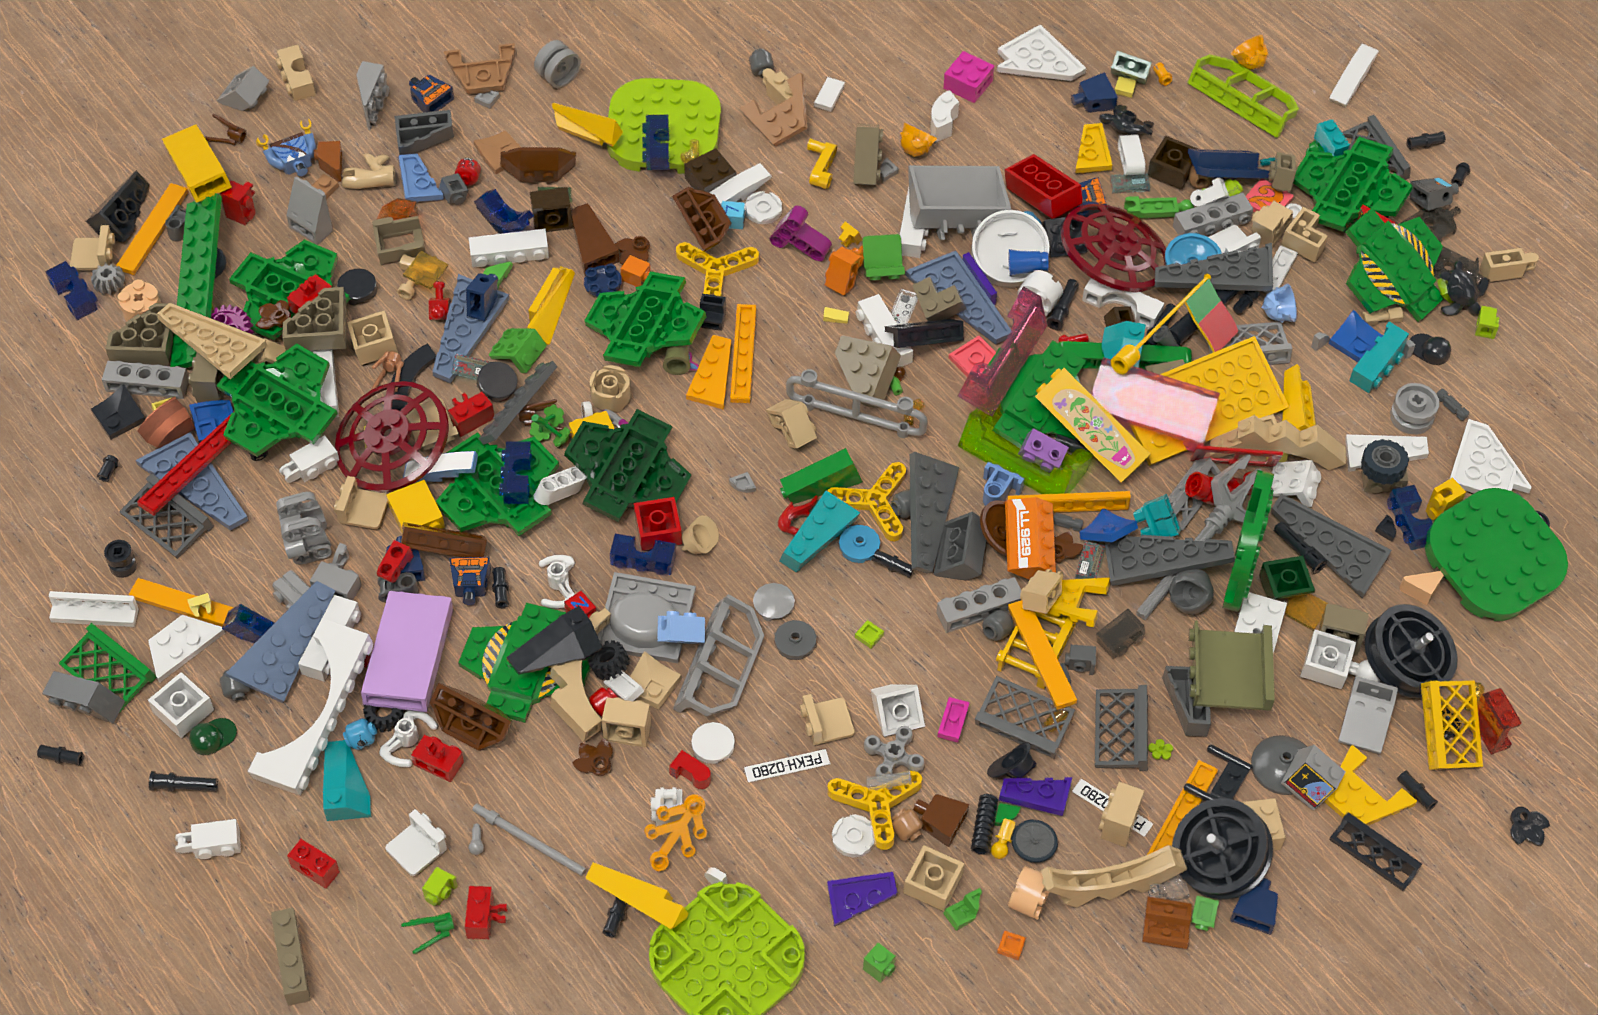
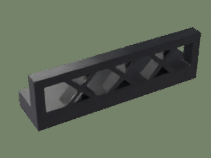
[885,319,964,348]
[1329,812,1422,892]

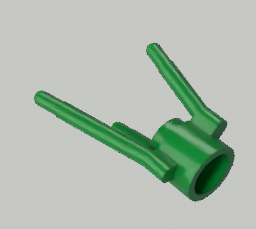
[401,912,454,954]

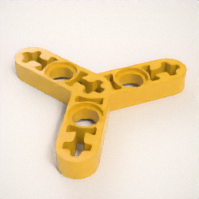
[676,242,759,296]
[827,462,906,542]
[827,771,922,850]

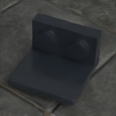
[1042,215,1088,258]

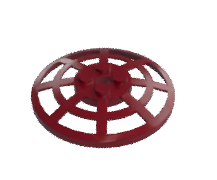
[1061,204,1166,292]
[335,381,449,493]

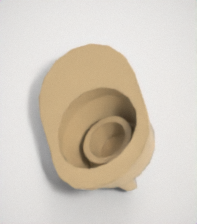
[681,516,719,554]

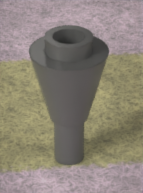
[1153,326,1180,347]

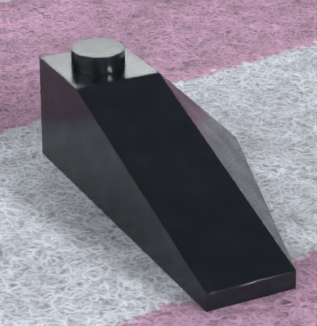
[86,170,150,242]
[506,606,602,675]

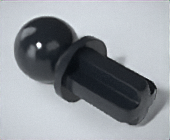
[1233,290,1260,314]

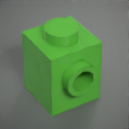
[863,942,896,983]

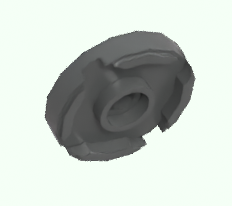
[774,620,816,660]

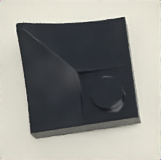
[91,385,146,440]

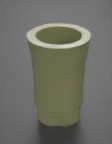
[663,345,690,375]

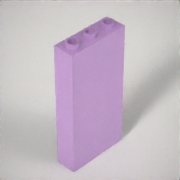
[361,591,453,712]

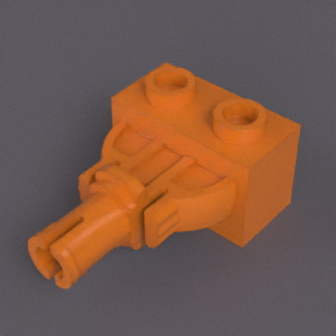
[825,245,864,295]

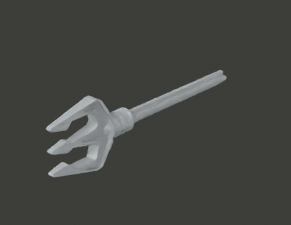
[1136,455,1273,620]

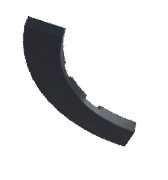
[390,343,437,411]

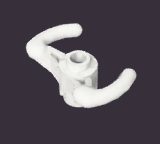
[539,555,575,609]
[379,710,438,767]

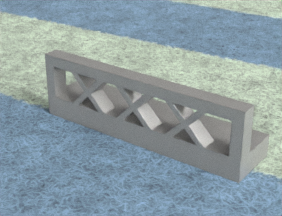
[1168,458,1221,531]

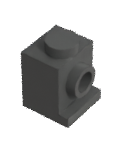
[439,174,468,205]
[1064,644,1096,675]

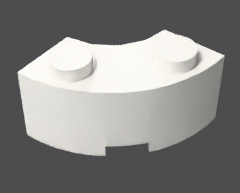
[930,90,959,143]

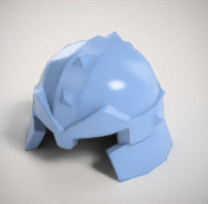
[1262,283,1297,323]

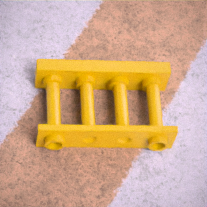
[996,611,1076,689]

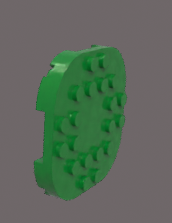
[1222,470,1274,612]
[1425,488,1568,621]

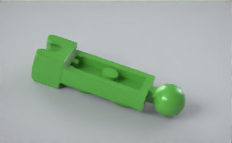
[1124,196,1194,218]

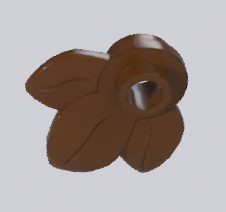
[615,236,650,264]
[255,300,291,329]
[1054,531,1083,563]
[572,738,613,776]

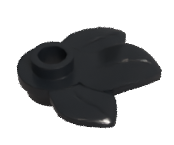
[1510,807,1550,846]

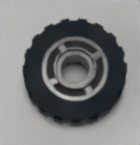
[1361,439,1409,485]

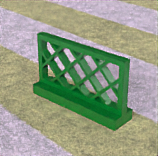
[58,623,157,713]

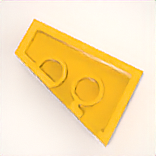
[1075,123,1112,173]

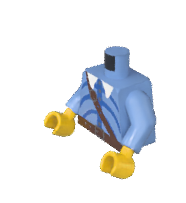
[256,119,316,176]

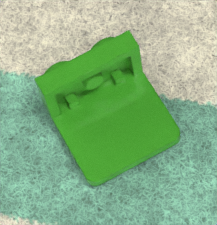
[862,234,905,280]
[489,328,547,373]

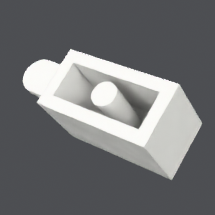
[279,435,339,483]
[651,787,683,827]
[175,819,241,859]

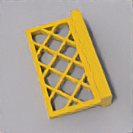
[1421,680,1483,770]

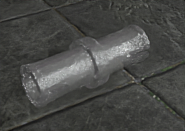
[866,770,912,791]

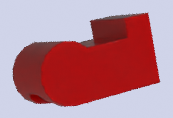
[377,540,413,583]
[669,750,711,789]

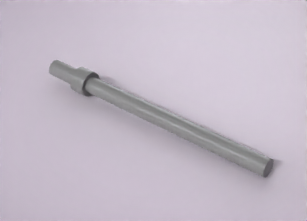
[472,803,586,876]

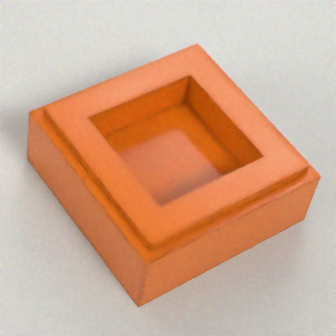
[997,930,1026,960]

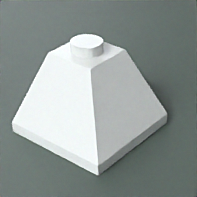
[870,685,925,736]

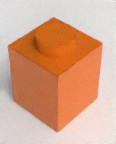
[620,255,651,287]

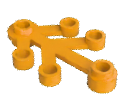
[644,794,707,871]

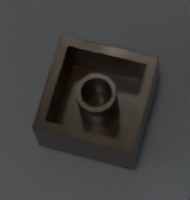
[1147,135,1198,189]
[684,148,736,193]
[530,187,573,232]

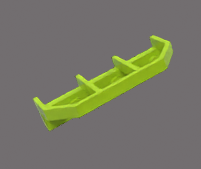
[1187,54,1299,138]

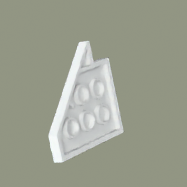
[997,25,1086,81]
[1450,419,1531,493]

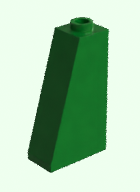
[780,448,863,504]

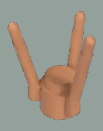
[371,351,404,392]

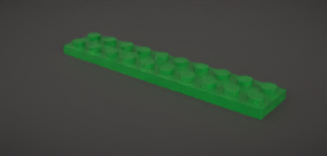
[170,193,222,368]

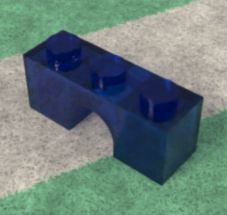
[642,115,669,170]
[45,261,98,321]
[499,441,532,504]
[1387,485,1433,550]
[610,533,676,575]

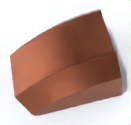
[137,396,195,448]

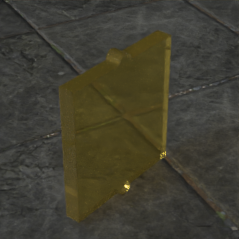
[403,251,448,290]
[1284,593,1328,631]

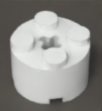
[1018,270,1063,316]

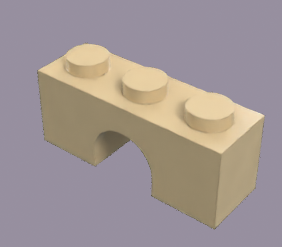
[275,45,316,101]

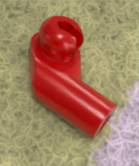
[1058,334,1089,342]

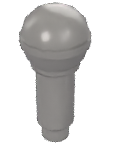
[468,823,484,855]

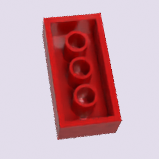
[1004,154,1083,219]

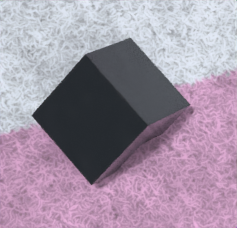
[700,293,726,331]

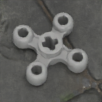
[864,726,925,783]

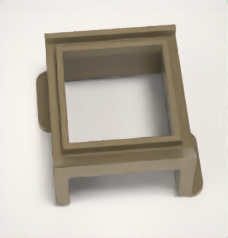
[372,216,427,266]

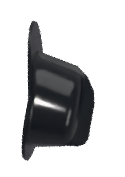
[987,742,1036,778]

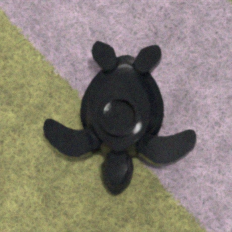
[1099,105,1154,136]
[1439,260,1489,315]

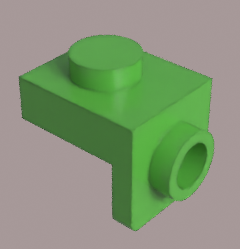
[1191,895,1219,931]

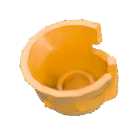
[1231,35,1268,70]
[900,123,938,157]

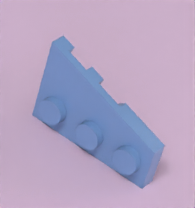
[398,154,443,202]

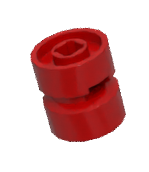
[1185,472,1214,505]

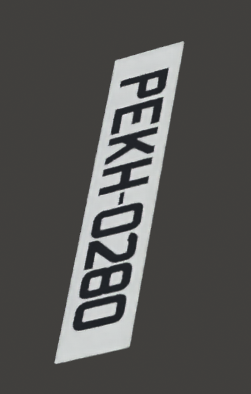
[744,749,830,782]
[1072,779,1153,836]

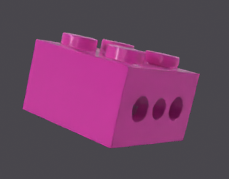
[943,51,995,103]

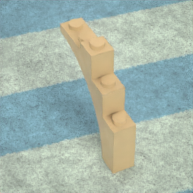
[1210,415,1346,470]
[550,608,611,742]
[1041,845,1187,908]

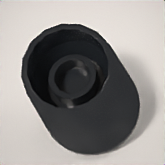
[1410,333,1451,365]

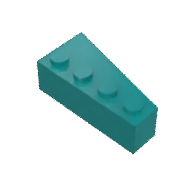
[779,490,860,572]

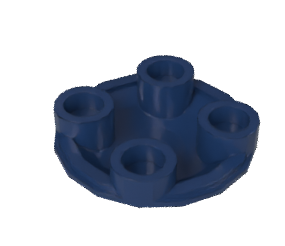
[584,264,622,297]

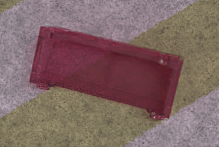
[958,286,1047,416]
[1091,357,1220,452]

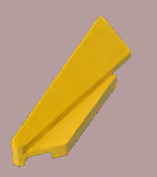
[552,103,623,147]
[527,266,575,345]
[1282,364,1316,431]
[586,862,689,929]

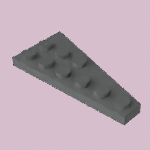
[1155,243,1273,291]
[909,452,959,574]

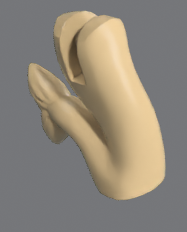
[342,154,396,189]

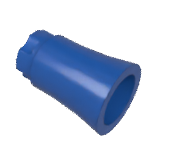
[1008,249,1049,276]

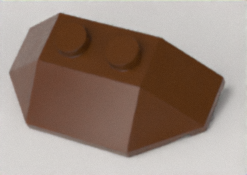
[500,147,576,182]
[672,187,732,252]
[429,683,512,750]

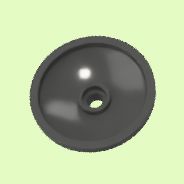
[1251,735,1308,795]

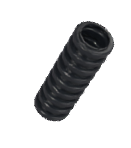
[970,794,998,855]

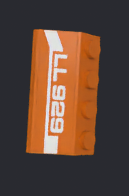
[1005,497,1056,580]

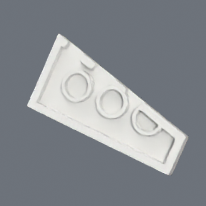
[1345,434,1429,472]

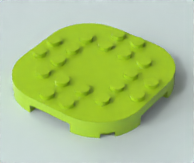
[606,78,721,174]
[649,882,805,1015]

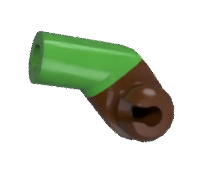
[890,366,906,395]

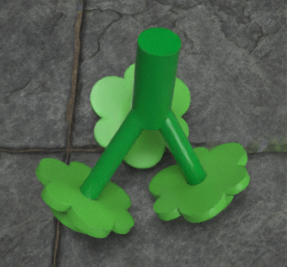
[529,404,570,447]

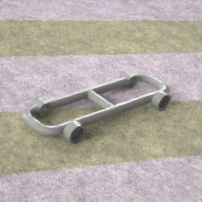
[786,369,928,438]

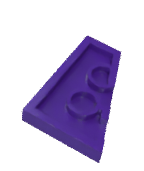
[999,777,1072,816]
[827,872,897,927]

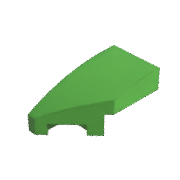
[483,261,513,290]
[943,888,982,931]

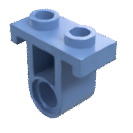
[983,462,1024,506]

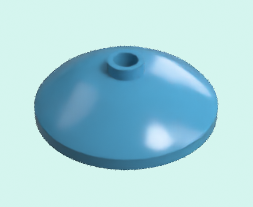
[1165,233,1222,265]

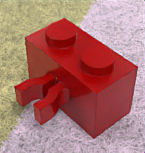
[220,180,256,226]
[287,274,332,314]
[448,392,494,437]
[411,734,464,783]
[464,886,508,940]

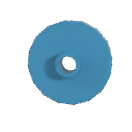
[839,525,880,563]

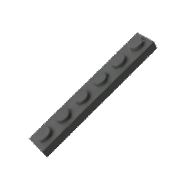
[479,361,557,445]

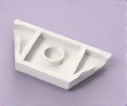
[148,615,225,682]

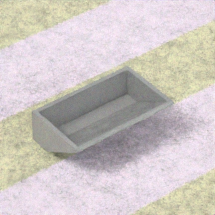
[908,165,1011,240]

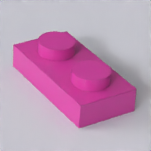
[937,697,970,743]

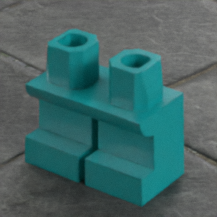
[1133,494,1181,537]

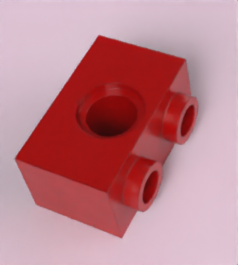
[287,839,340,889]

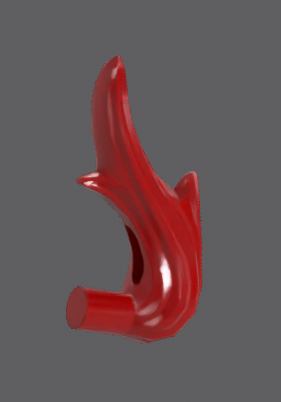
[778,495,818,536]

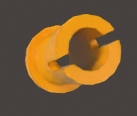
[1153,62,1172,86]

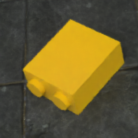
[386,480,445,533]

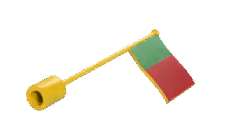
[1111,274,1238,374]

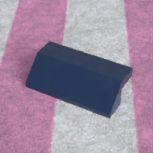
[1188,149,1269,178]

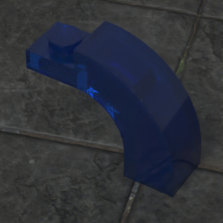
[474,189,534,233]

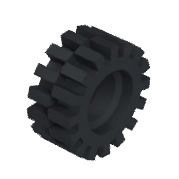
[588,640,630,680]
[363,705,404,733]

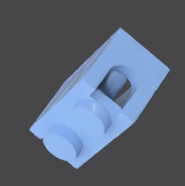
[657,611,705,644]

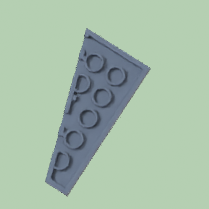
[905,251,1013,344]
[432,274,509,383]
[136,433,249,530]
[224,581,335,703]

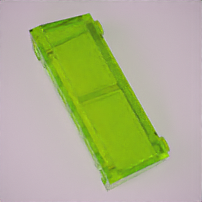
[958,397,1093,494]

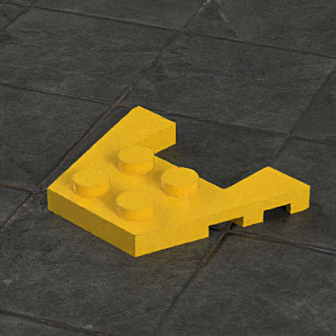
[1047,578,1110,627]
[1324,745,1417,826]

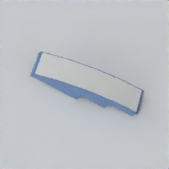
[403,451,478,482]

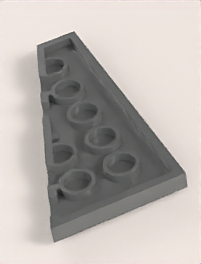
[1271,494,1392,598]
[1104,534,1235,586]

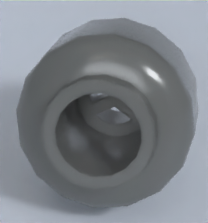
[749,49,774,78]
[890,489,911,518]
[982,610,1014,641]
[219,669,251,701]

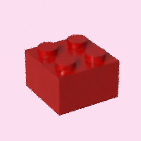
[634,497,682,551]

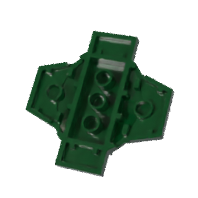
[564,409,692,522]

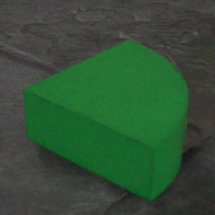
[995,803,1021,826]

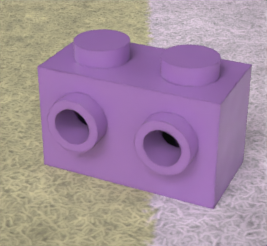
[1018,429,1069,473]

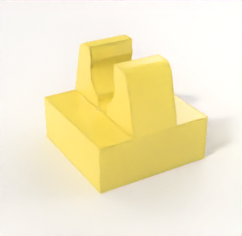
[187,593,211,617]

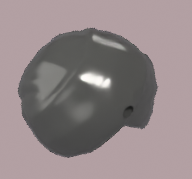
[1169,569,1214,614]

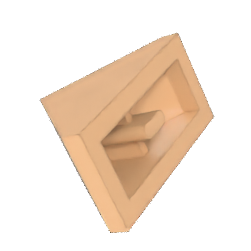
[1399,571,1444,605]

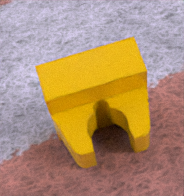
[839,221,862,248]

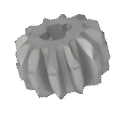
[91,262,125,296]

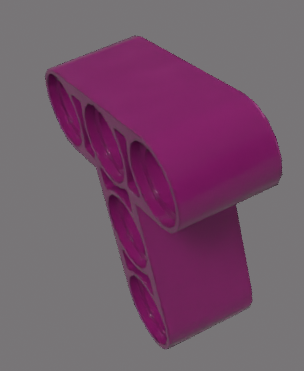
[769,206,832,261]

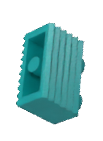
[1314,119,1350,156]

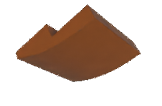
[1142,896,1192,949]

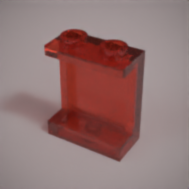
[1477,688,1522,755]

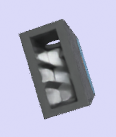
[1410,178,1459,210]

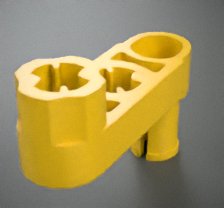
[807,138,838,189]

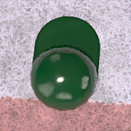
[189,718,237,755]

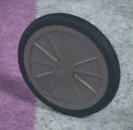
[1011,819,1058,863]

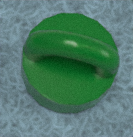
[1306,140,1325,154]

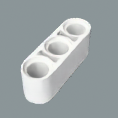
[1118,135,1145,175]
[534,466,586,505]

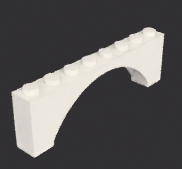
[248,618,373,795]

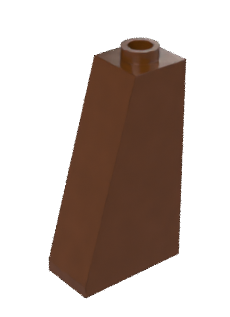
[571,203,619,276]

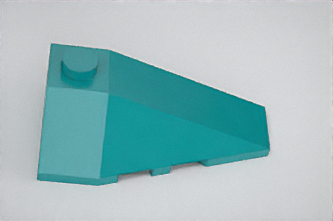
[1101,321,1146,401]
[323,740,371,821]

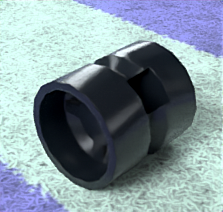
[104,539,137,578]

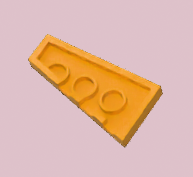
[686,335,731,410]

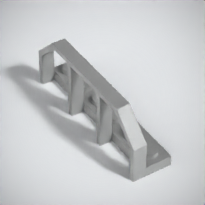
[673,594,764,716]

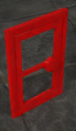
[1190,445,1283,467]

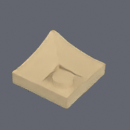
[630,652,681,710]

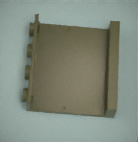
[1188,621,1275,711]

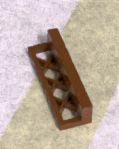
[401,522,487,558]

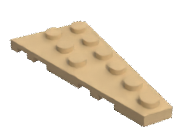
[157,303,267,379]

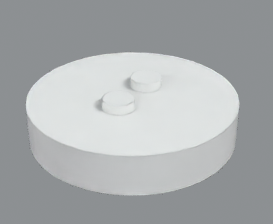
[971,210,1049,288]

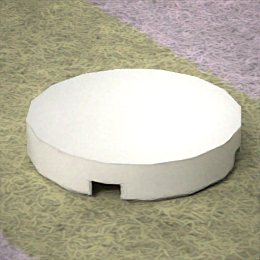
[745,191,782,224]
[691,722,735,764]
[832,814,874,858]

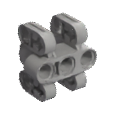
[276,492,332,565]

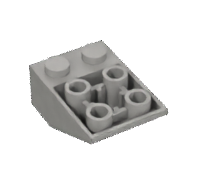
[356,61,389,131]
[286,176,333,245]
[1338,676,1398,754]

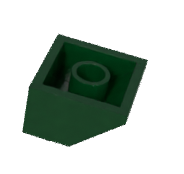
[1259,556,1315,599]

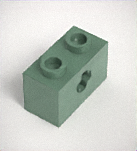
[1111,51,1152,85]

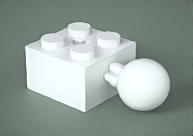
[1300,629,1380,689]

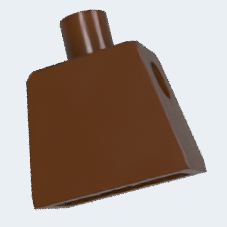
[913,794,969,847]

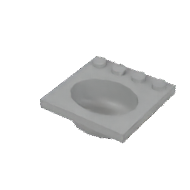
[597,572,696,663]

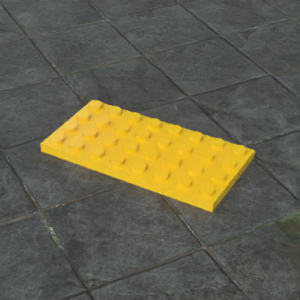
[1115,336,1289,466]

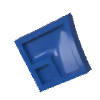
[1329,310,1383,362]
[189,400,233,443]
[1079,509,1138,542]

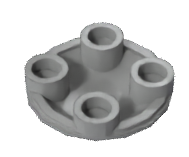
[753,583,795,621]

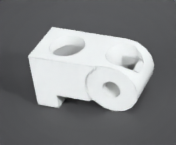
[1190,178,1230,206]

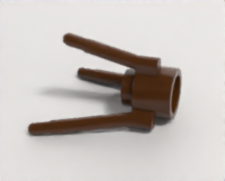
[204,114,247,145]
[518,399,564,431]

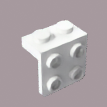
[1208,225,1261,253]
[1271,460,1321,507]
[386,809,447,876]

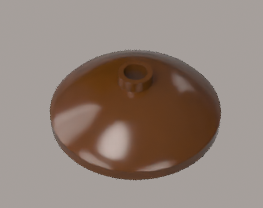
[980,500,1007,556]

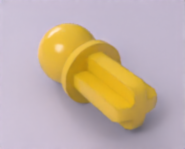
[991,819,1016,859]

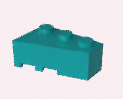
[1349,322,1409,393]

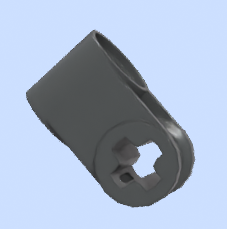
[165,205,186,241]
[377,572,419,603]

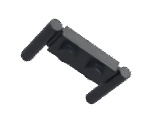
[1184,744,1252,801]

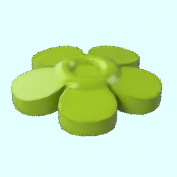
[1148,739,1173,760]

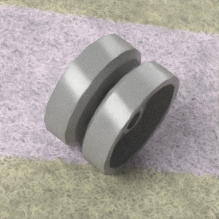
[534,40,581,88]
[1390,383,1439,435]

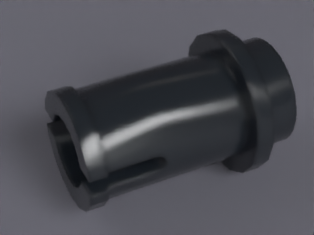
[1451,162,1471,187]
[97,455,119,482]

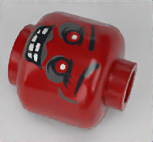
[455,158,481,186]

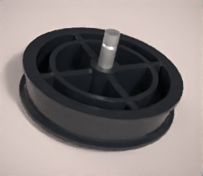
[1364,604,1458,698]
[1172,798,1274,900]

